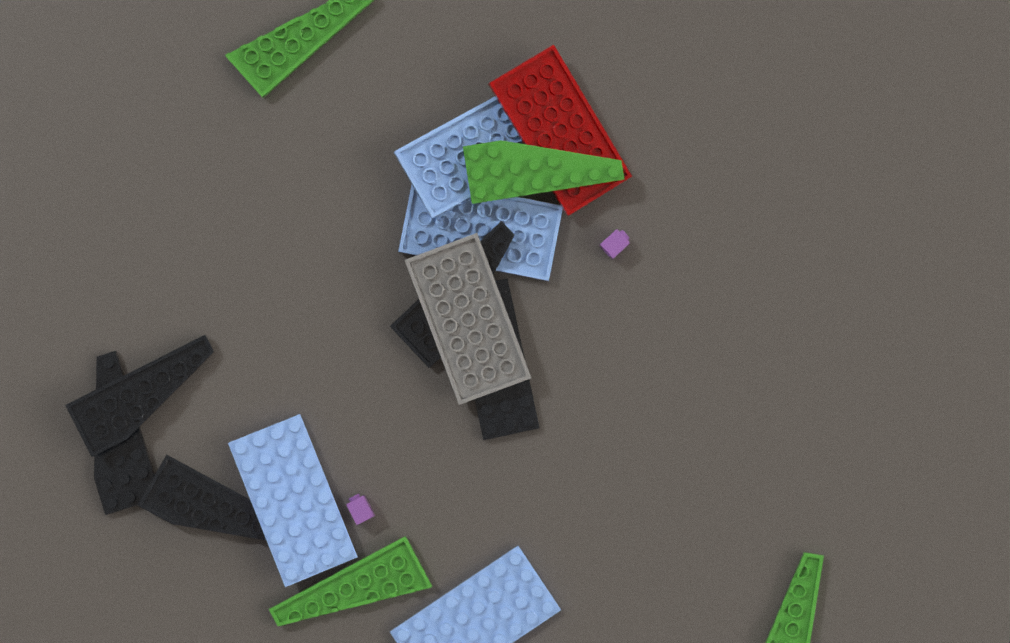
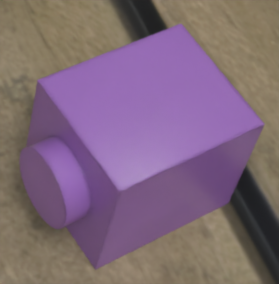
[599,229,630,260]
[346,494,375,525]

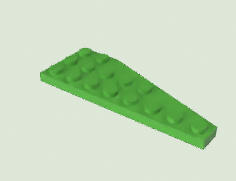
[463,140,624,204]

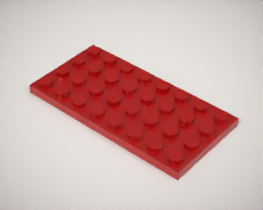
[488,45,632,216]

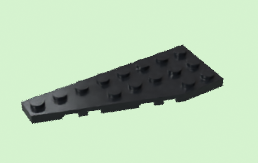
[390,221,515,368]
[475,278,540,440]
[65,335,214,457]
[94,351,155,515]
[138,454,267,541]

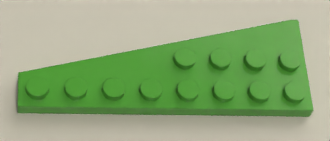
[225,0,374,98]
[269,536,432,626]
[765,552,824,643]

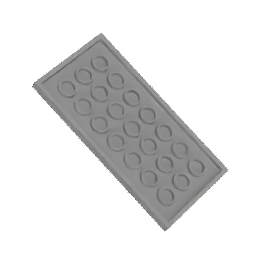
[405,233,532,405]

